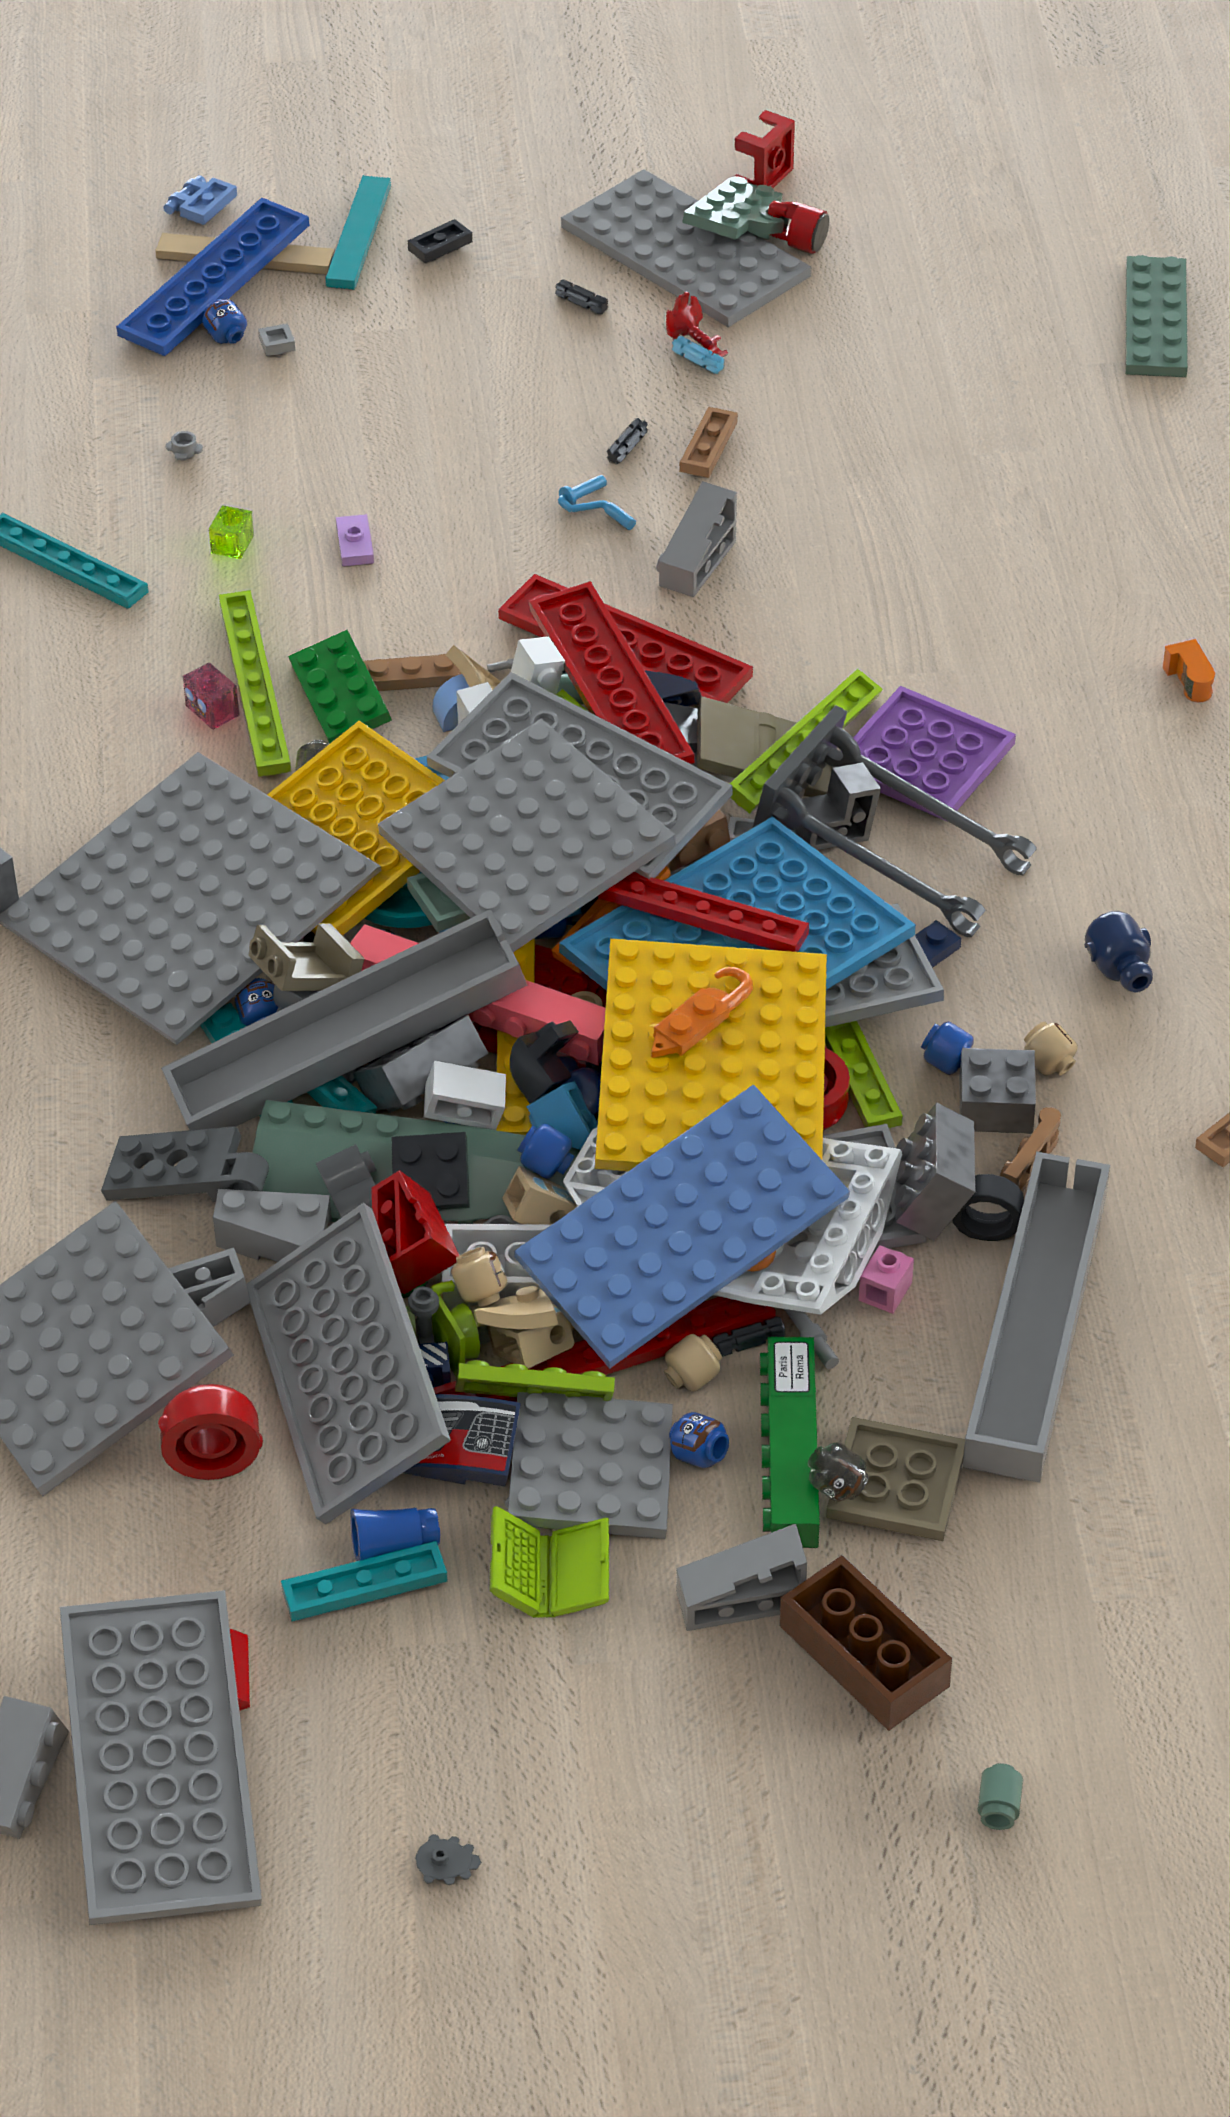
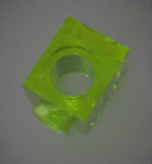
[209,505,254,559]

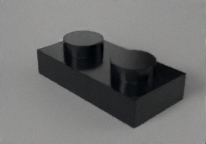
[408,219,473,264]

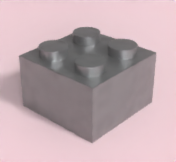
[959,1048,1036,1134]

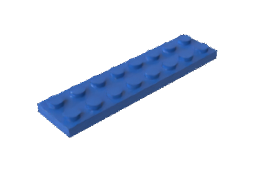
[116,197,310,356]

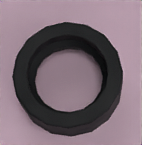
[952,1174,1024,1241]

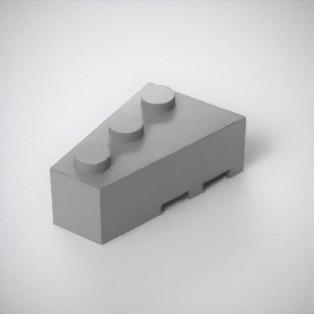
[656,481,737,597]
[213,1189,332,1262]
[168,1248,251,1327]
[676,1524,807,1631]
[0,1696,69,1839]

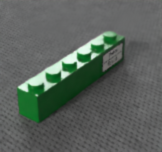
[760,1337,820,1548]

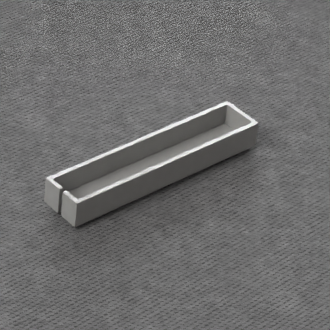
[161,909,527,1130]
[963,1151,1110,1483]

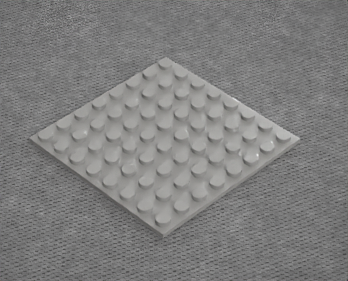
[0,752,381,1045]

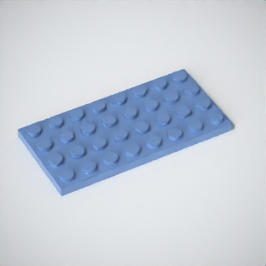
[514,1084,850,1369]

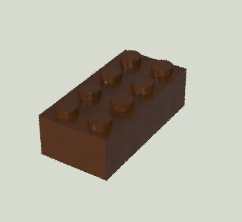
[780,1555,952,1731]

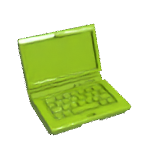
[490,1506,609,1618]

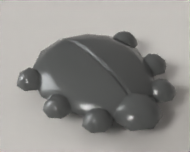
[415,1834,482,1885]

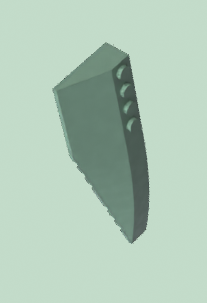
[253,1100,580,1224]

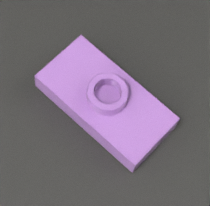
[336,514,374,566]

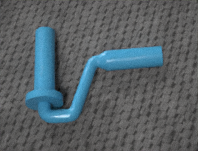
[558,475,636,530]

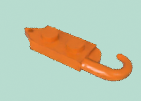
[651,967,753,1058]

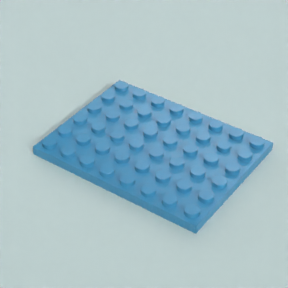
[559,817,916,991]

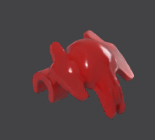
[666,292,728,357]

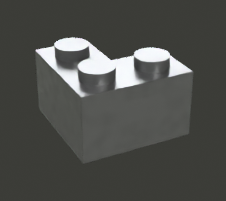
[795,762,881,850]

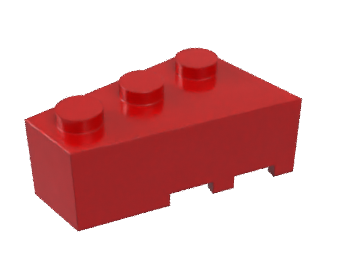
[371,1170,459,1294]

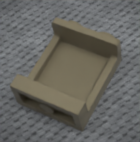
[248,924,365,991]

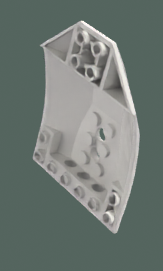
[563,1128,902,1315]

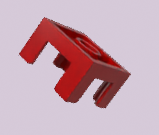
[734,110,795,188]

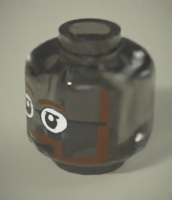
[808,1442,868,1502]

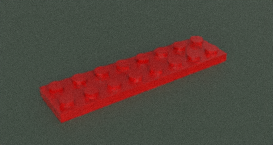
[498,574,753,703]
[529,581,695,764]

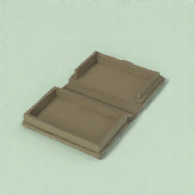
[697,696,833,797]

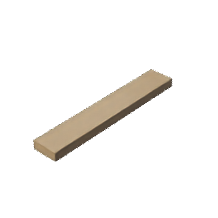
[155,233,335,275]

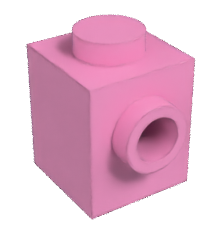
[859,1245,914,1314]

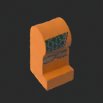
[1163,639,1215,702]

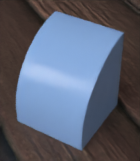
[433,674,469,732]

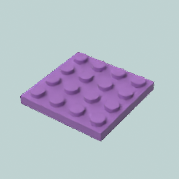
[841,686,1016,822]

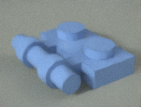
[163,175,237,225]

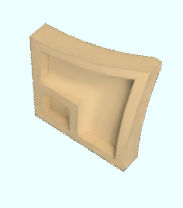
[446,645,501,690]
[470,1286,558,1329]

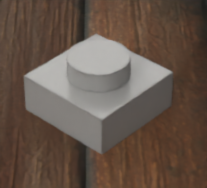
[258,323,296,356]

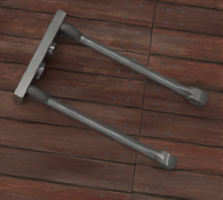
[752,705,1037,937]

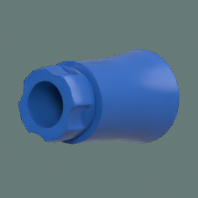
[350,1507,440,1561]

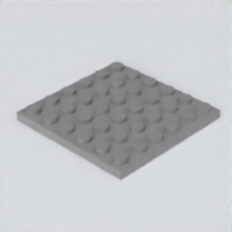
[378,719,676,952]
[0,1201,234,1496]

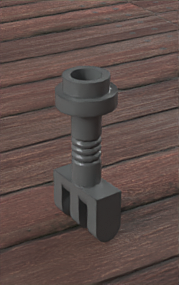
[408,1286,439,1344]

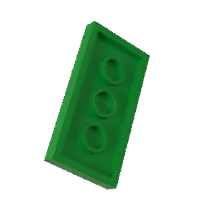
[288,629,392,744]

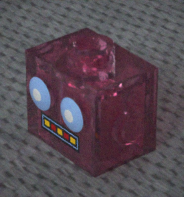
[182,662,240,730]

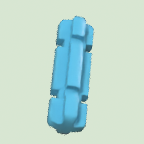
[672,336,725,374]

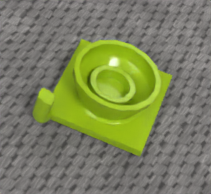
[430,1280,480,1376]

